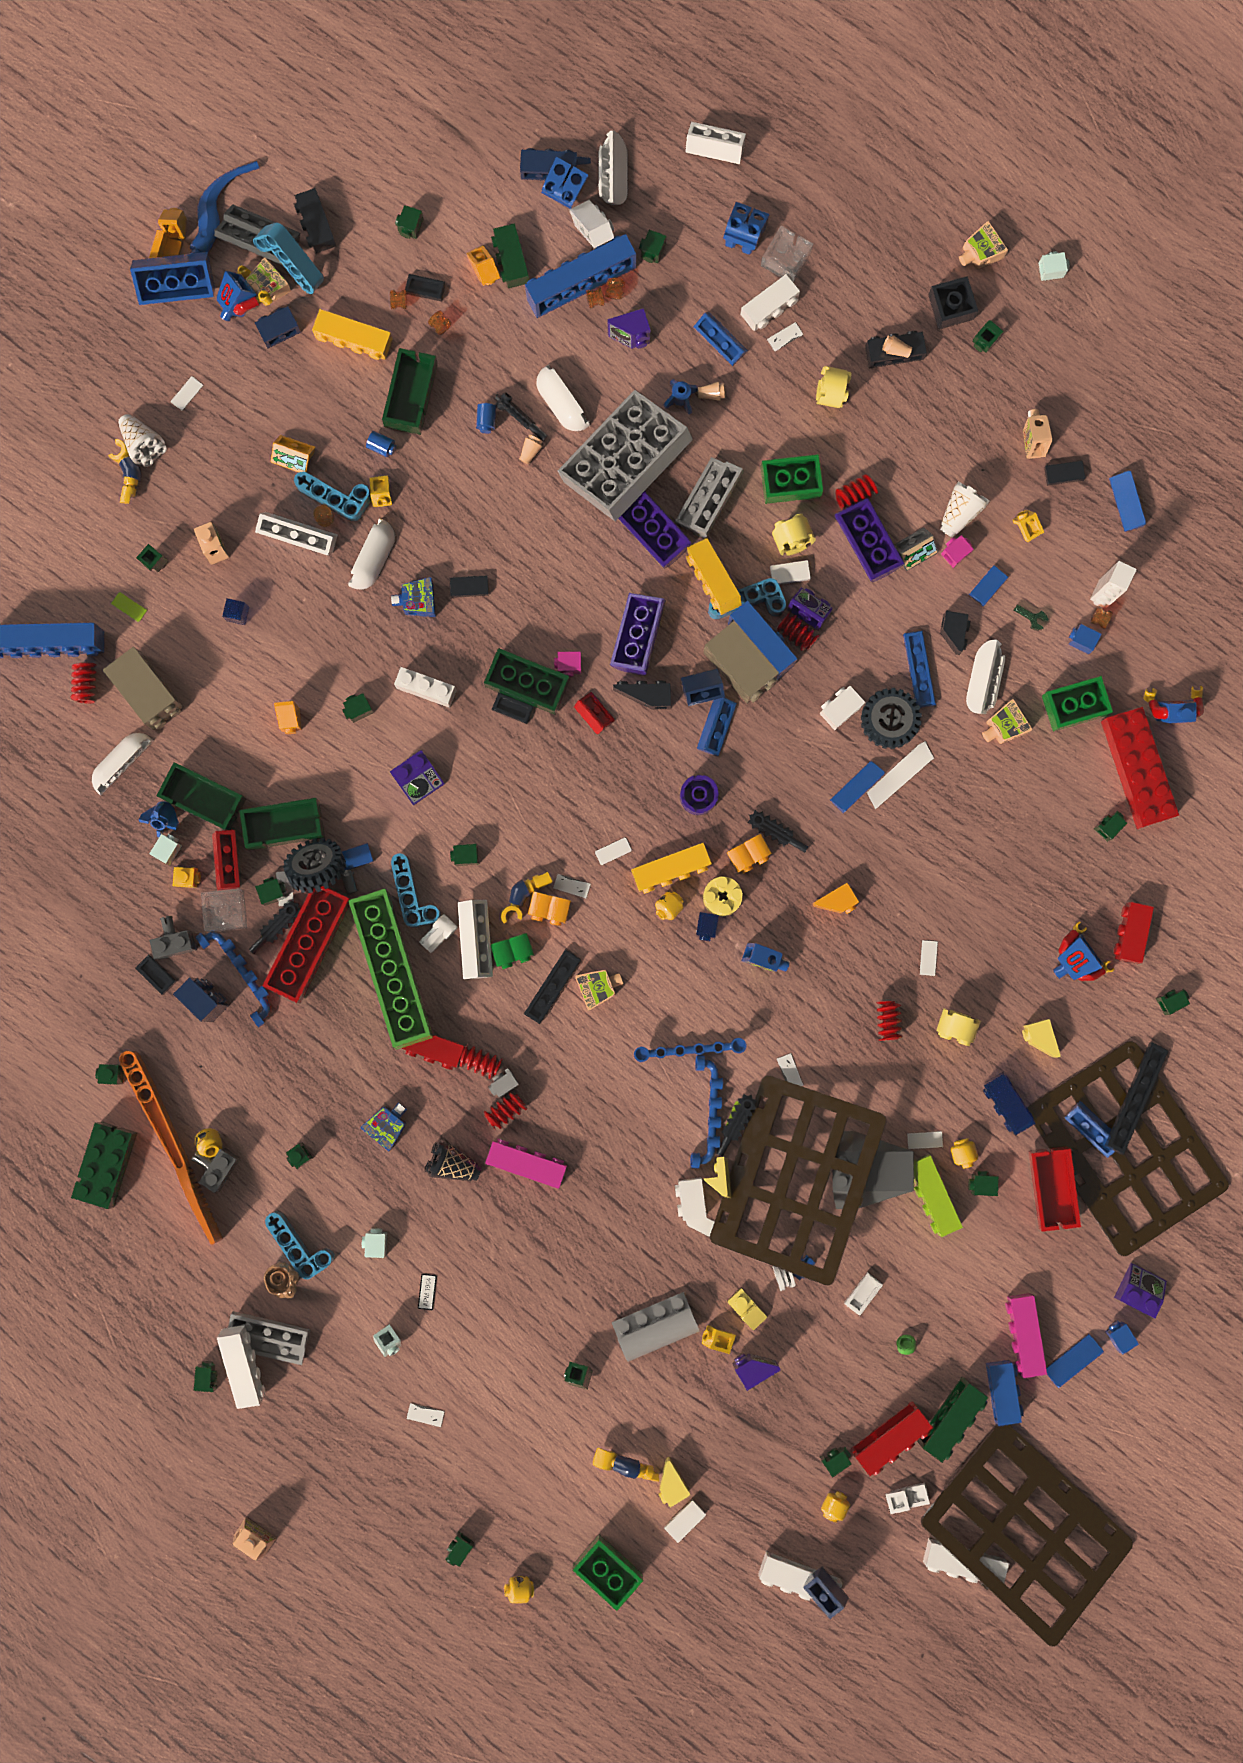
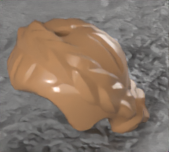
[264,1262,299,1299]

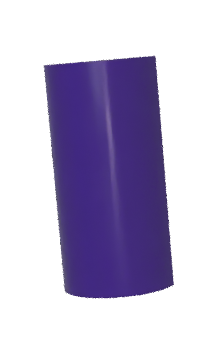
[618,491,692,569]
[835,498,904,582]
[610,593,666,675]

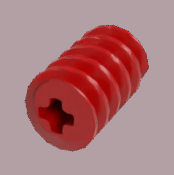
[835,474,878,510]
[777,613,820,651]
[70,662,97,704]
[876,1001,903,1041]
[460,1043,503,1079]
[484,1092,528,1130]

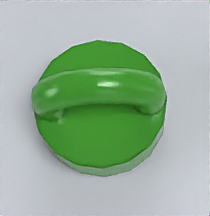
[896,1335,917,1355]

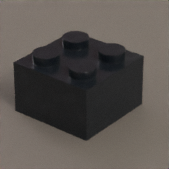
[928,276,978,329]

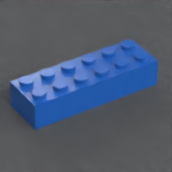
[525,234,636,318]
[0,623,104,659]

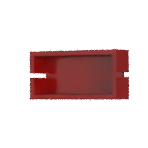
[1029,1146,1081,1232]
[851,1401,933,1477]

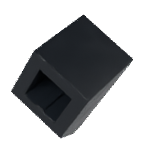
[940,611,971,655]

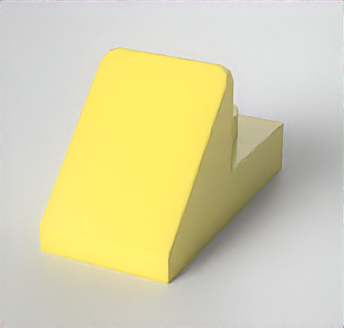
[703,1157,731,1198]
[727,1288,767,1331]

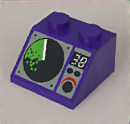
[607,308,650,349]
[787,588,833,631]
[390,750,445,806]
[1114,1263,1167,1318]
[732,1353,781,1391]

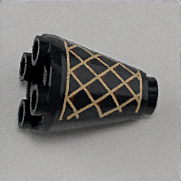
[424,1139,482,1181]

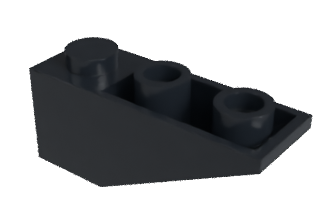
[613,680,671,710]

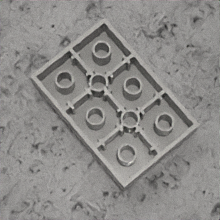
[558,390,693,521]

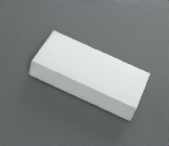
[770,560,811,585]
[844,1272,883,1316]
[664,1499,706,1543]

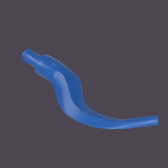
[190,161,259,254]

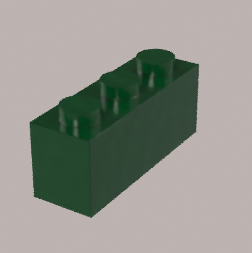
[491,223,529,289]

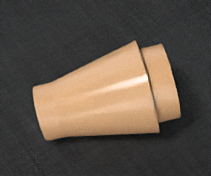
[882,335,912,358]
[698,382,726,401]
[519,434,543,464]

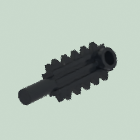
[495,392,548,441]
[747,810,809,853]
[249,900,301,954]
[716,1094,757,1157]

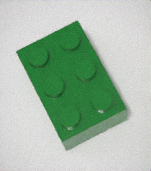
[760,454,823,504]
[1042,676,1113,732]
[572,1534,643,1611]

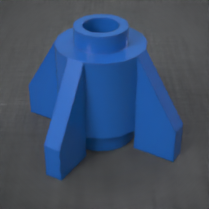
[664,379,698,415]
[139,802,179,837]

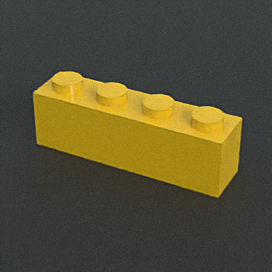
[312,309,393,360]
[686,538,742,615]
[631,843,711,894]

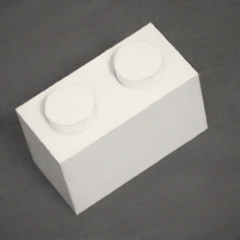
[820,686,865,730]
[675,1177,707,1221]

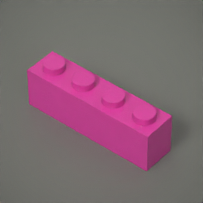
[485,1138,567,1189]
[1005,1293,1047,1378]

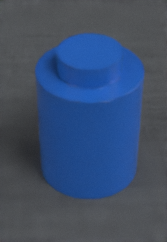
[476,403,496,434]
[366,430,396,457]

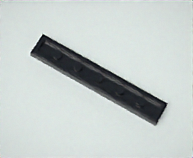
[1105,1042,1169,1155]

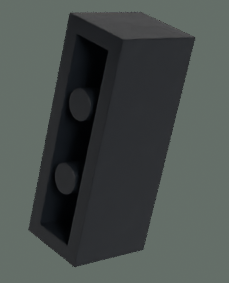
[293,188,337,254]
[865,331,927,368]

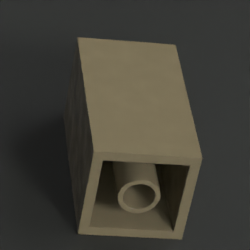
[703,621,779,704]
[103,647,184,730]

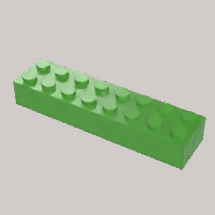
[348,889,433,1050]

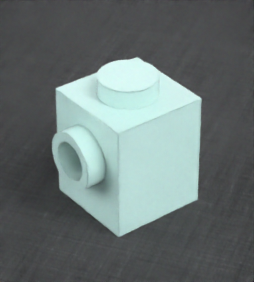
[1038,251,1069,281]
[149,834,182,865]
[362,1228,387,1258]
[373,1325,401,1357]

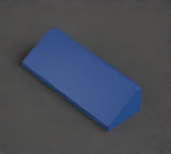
[693,312,748,366]
[1109,471,1146,532]
[697,697,737,756]
[830,761,885,813]
[1064,1101,1115,1158]
[1046,1334,1104,1388]

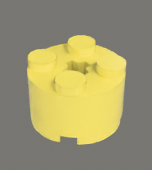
[816,366,851,408]
[772,513,816,556]
[703,876,743,916]
[936,1008,981,1046]

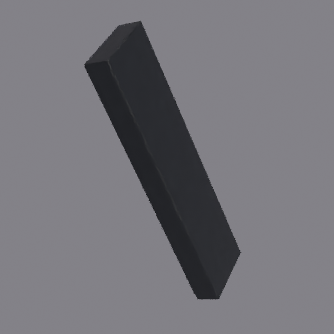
[524,949,581,1024]

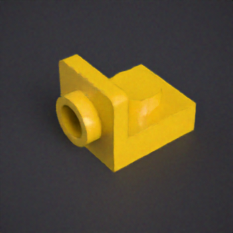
[369,475,392,507]
[1012,510,1044,542]
[172,867,201,888]
[702,1325,736,1354]

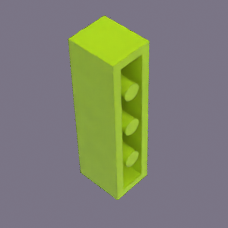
[914,1154,963,1237]

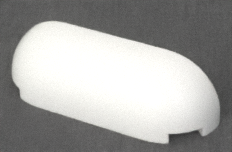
[599,130,627,205]
[537,365,590,431]
[349,518,395,589]
[966,640,1005,714]
[92,733,154,795]

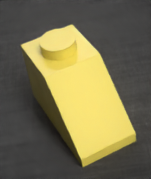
[1022,1019,1061,1058]
[658,1457,690,1508]

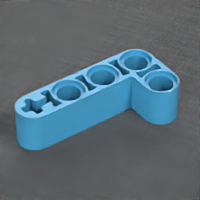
[253,223,324,294]
[294,472,371,522]
[708,578,786,620]
[391,853,441,928]
[265,1211,334,1279]

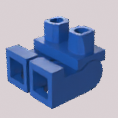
[541,157,588,209]
[723,202,770,255]

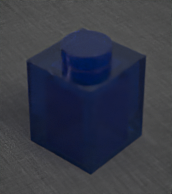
[222,598,249,625]
[695,912,719,942]

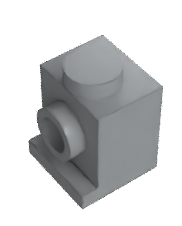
[488,1068,519,1097]

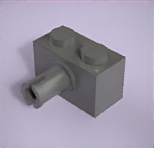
[149,916,196,960]
[191,1148,241,1193]

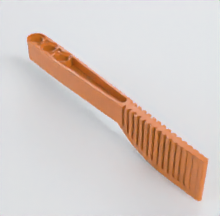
[119,1051,223,1245]

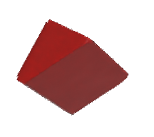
[574,692,615,735]

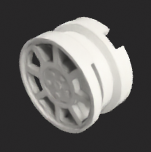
[772,1266,795,1291]

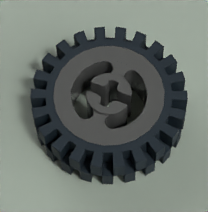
[860,688,922,749]
[283,838,346,893]

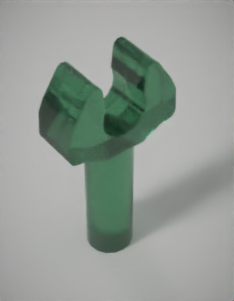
[1013,604,1049,631]

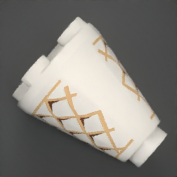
[119,414,167,467]
[940,481,989,538]

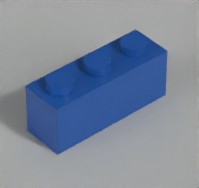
[986,1360,1024,1426]

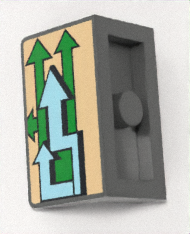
[894,527,938,571]

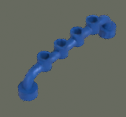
[195,932,270,1028]
[634,1038,747,1062]
[690,1055,723,1168]

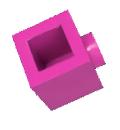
[941,535,974,568]
[554,652,581,677]

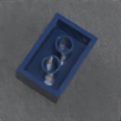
[173,977,229,1022]

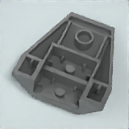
[832,1131,914,1209]

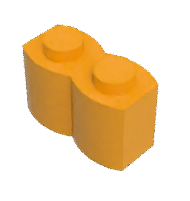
[727,834,772,874]
[528,892,571,926]

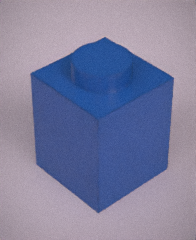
[1068,624,1101,654]
[1105,1321,1139,1355]

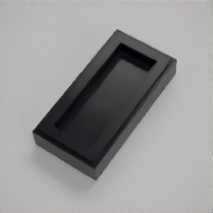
[404,274,445,302]
[1044,460,1086,486]
[450,576,489,598]
[491,692,534,724]
[135,954,177,995]

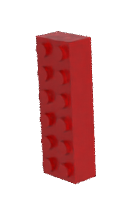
[1101,707,1180,829]
[262,886,351,1004]

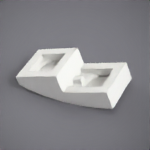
[886,1482,930,1514]

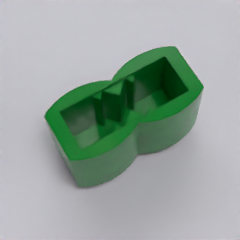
[491,933,534,970]

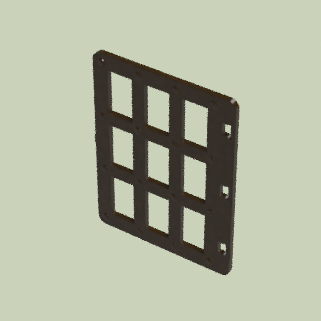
[1026,1041,1229,1256]
[710,1075,887,1286]
[921,1425,1133,1647]

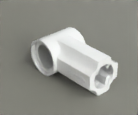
[419,914,458,953]

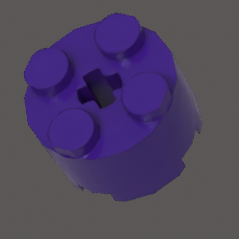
[680,775,719,816]

